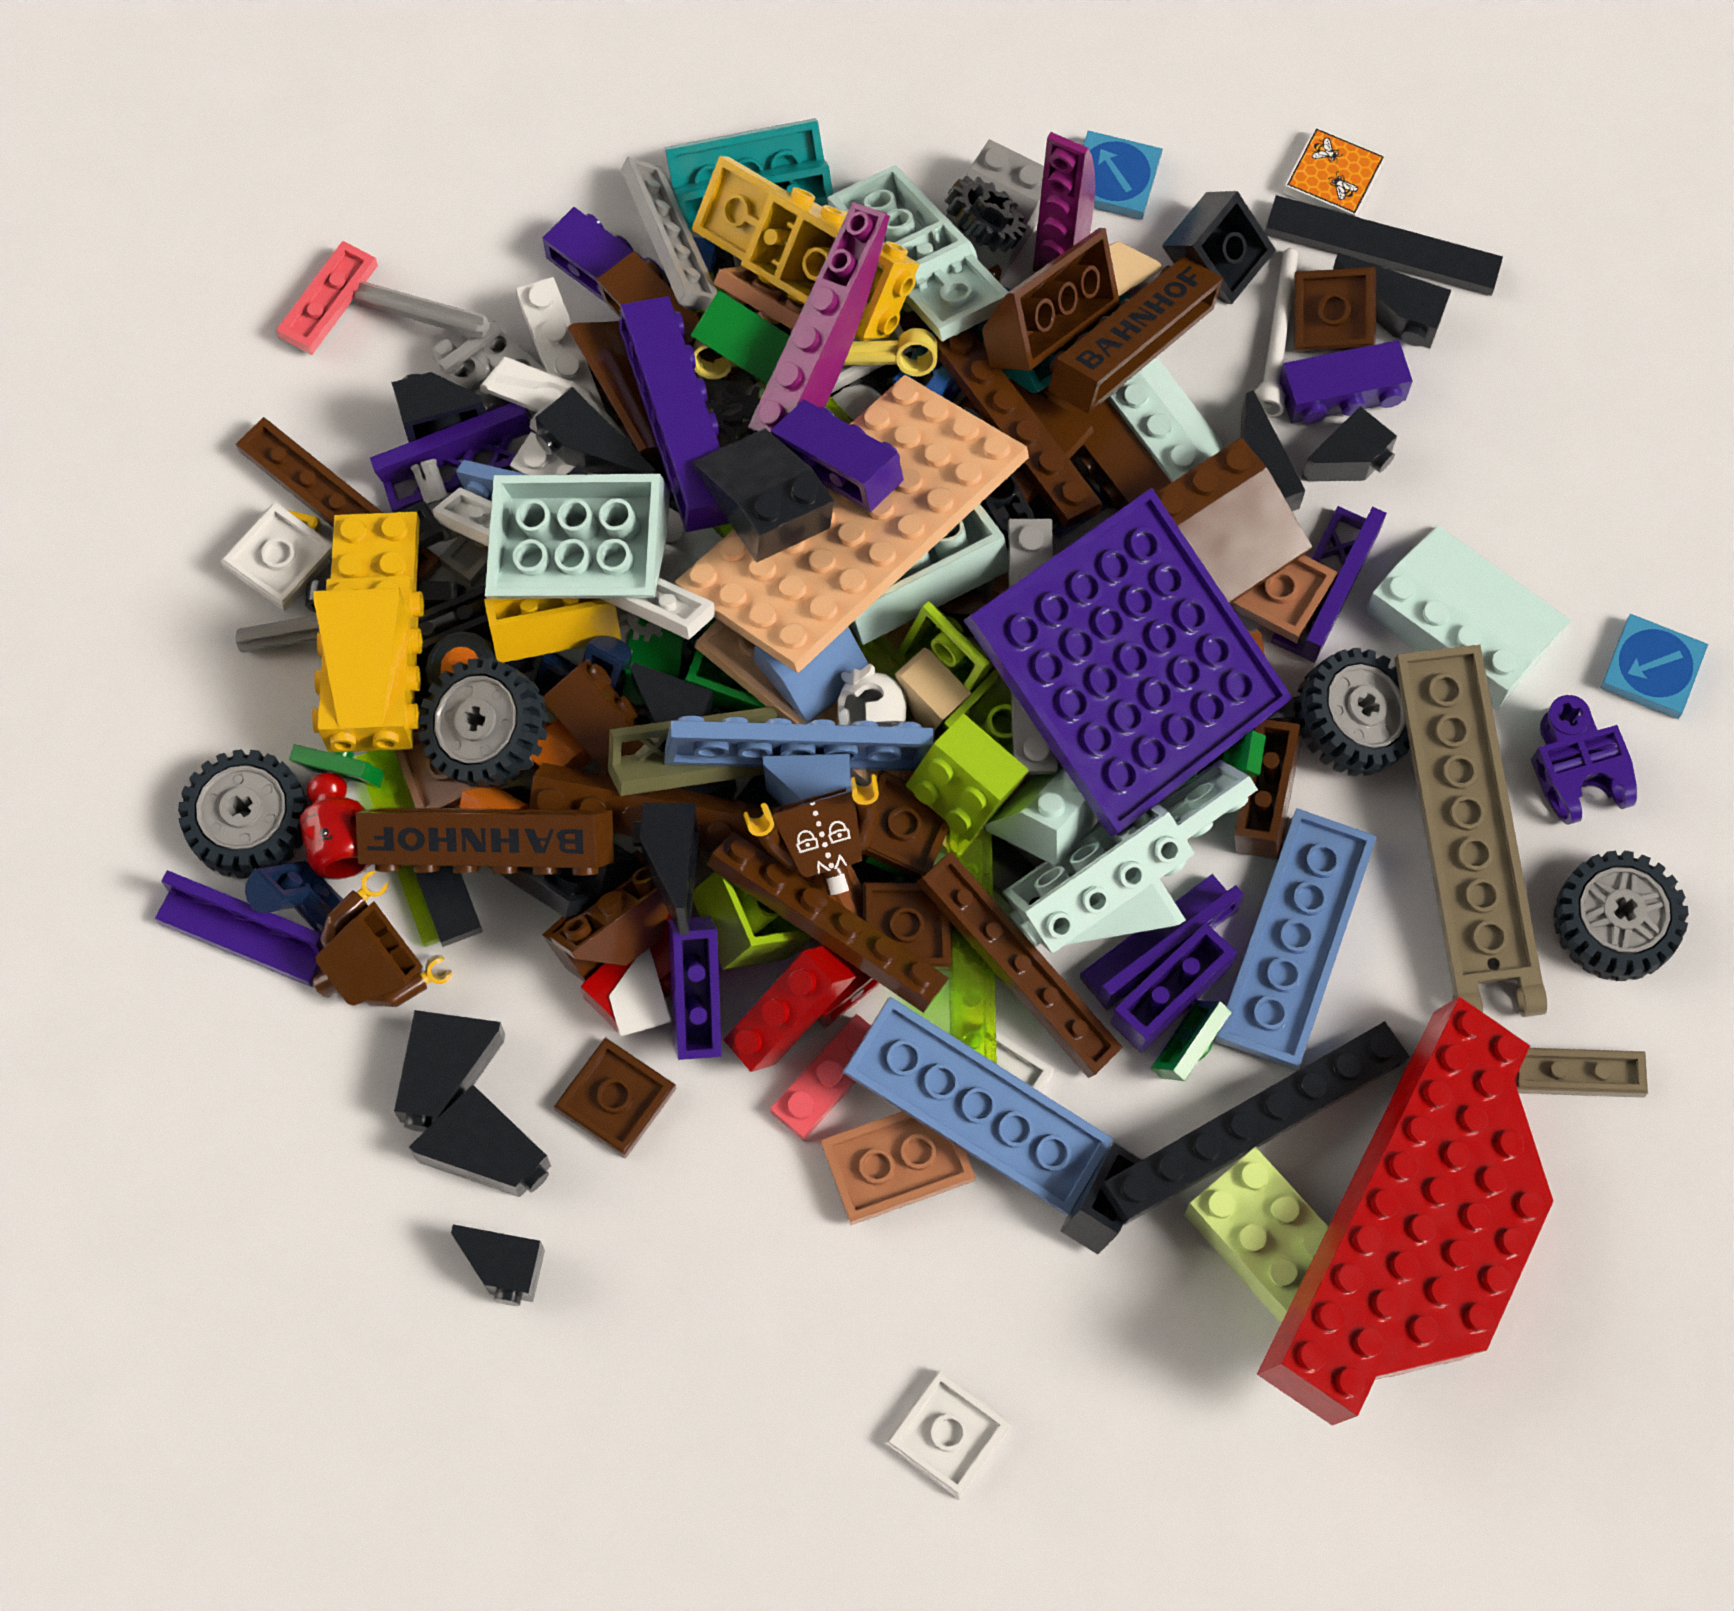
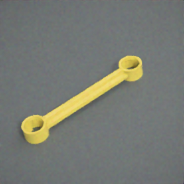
[693,328,938,379]

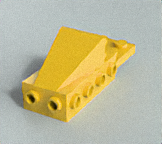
[691,156,920,341]
[312,512,424,752]

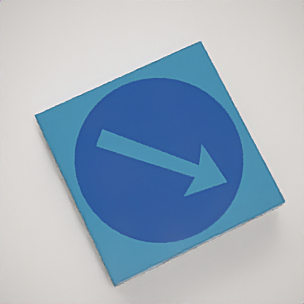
[1083,130,1163,220]
[1600,613,1708,719]

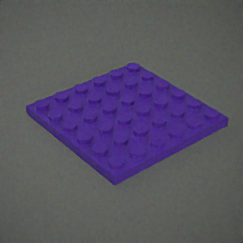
[963,488,1293,837]

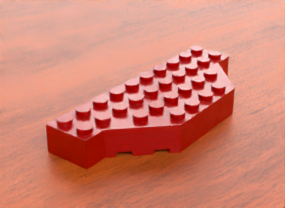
[1257,996,1554,1426]

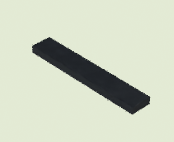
[1265,195,1503,296]

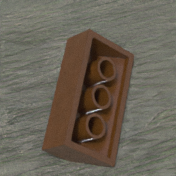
[982,228,1120,371]
[567,321,669,483]

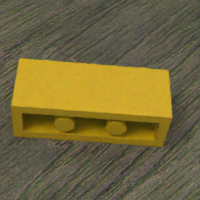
[484,598,621,663]

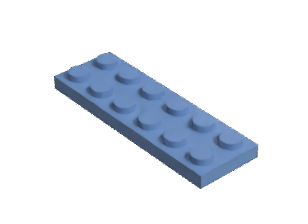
[664,716,934,771]
[1215,808,1377,1071]
[842,997,1113,1215]

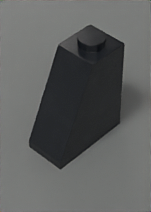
[394,1010,505,1132]
[409,1084,551,1197]

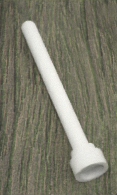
[1254,248,1298,417]

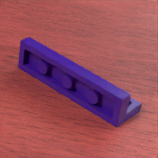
[370,403,537,513]
[1270,506,1387,663]
[155,870,324,987]
[1079,874,1244,1011]

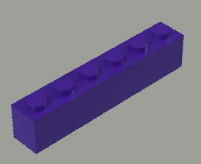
[619,296,730,532]

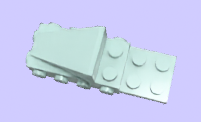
[827,165,1008,341]
[1002,760,1258,954]

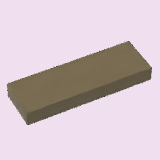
[1515,1048,1648,1098]

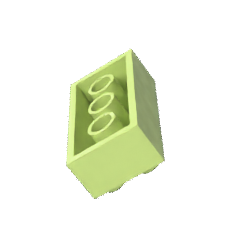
[1184,1147,1328,1323]

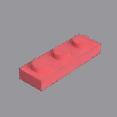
[276,241,378,355]
[770,1014,871,1141]

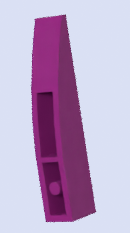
[1033,132,1095,272]
[748,202,890,433]

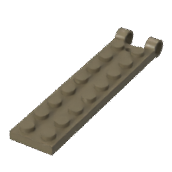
[1394,644,1547,1017]

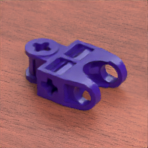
[1530,695,1637,825]

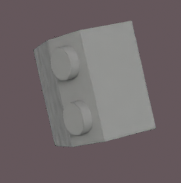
[946,139,1044,280]

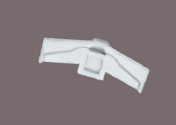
[480,356,637,451]

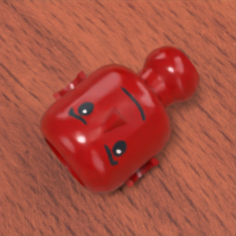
[300,773,371,880]

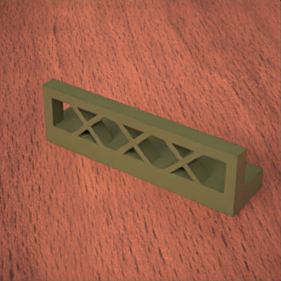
[608,707,777,796]

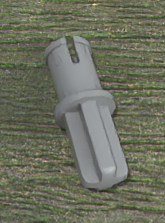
[411,459,460,542]

